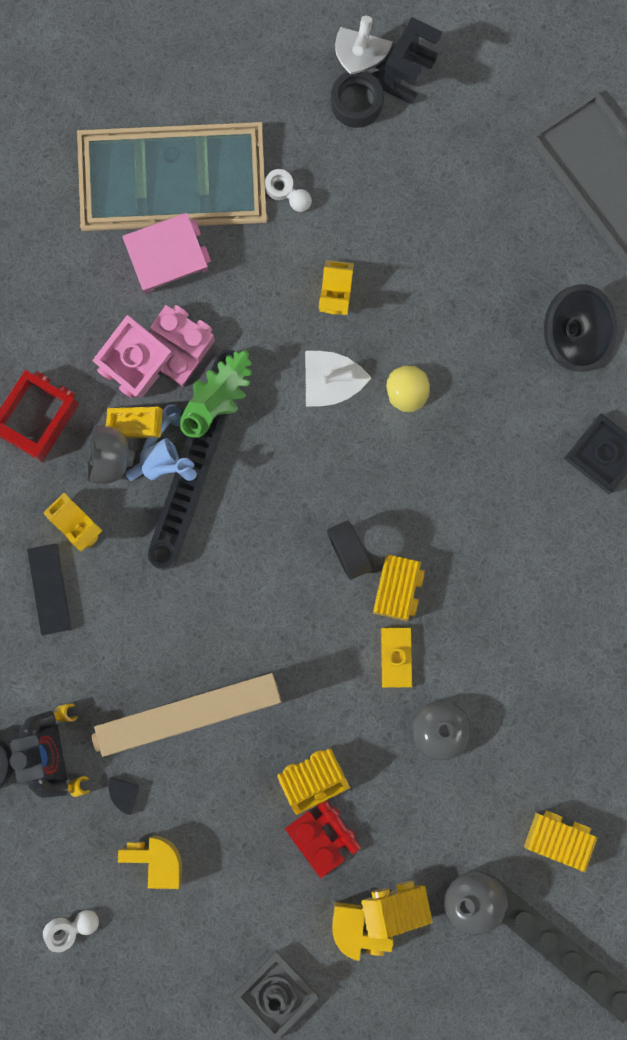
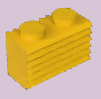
[373,554,425,622]
[277,748,350,815]
[524,810,598,872]
[361,881,433,939]

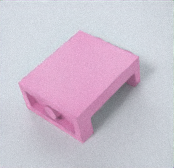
[122,213,211,294]

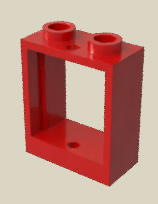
[0,370,79,462]

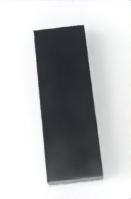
[27,543,72,636]

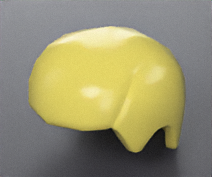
[386,366,430,412]

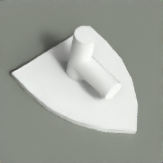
[335,16,393,75]
[305,351,371,407]

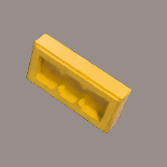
[106,407,163,438]
[381,628,412,688]

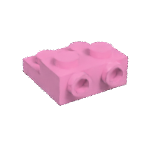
[150,305,215,387]
[92,315,174,399]

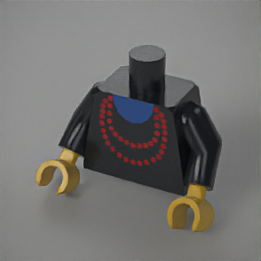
[10,704,90,798]

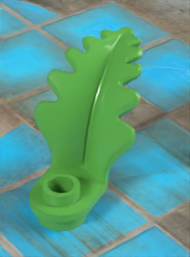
[180,350,252,437]

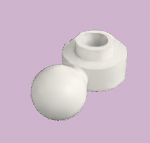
[265,169,312,212]
[43,910,99,952]

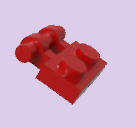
[285,800,361,879]

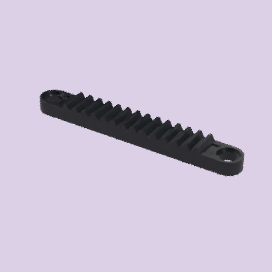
[148,350,235,570]

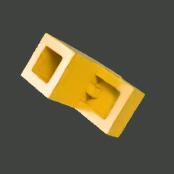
[319,260,354,315]
[43,493,103,552]
[118,835,182,889]
[332,902,393,961]

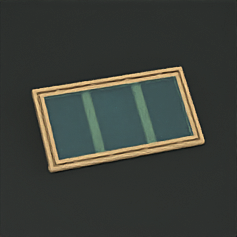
[77,122,268,231]

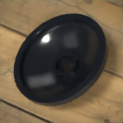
[544,284,617,372]

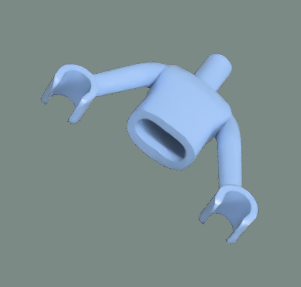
[125,404,197,481]

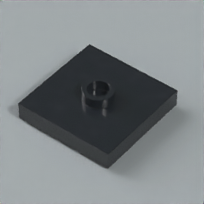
[564,413,627,494]

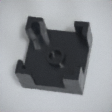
[383,17,442,104]

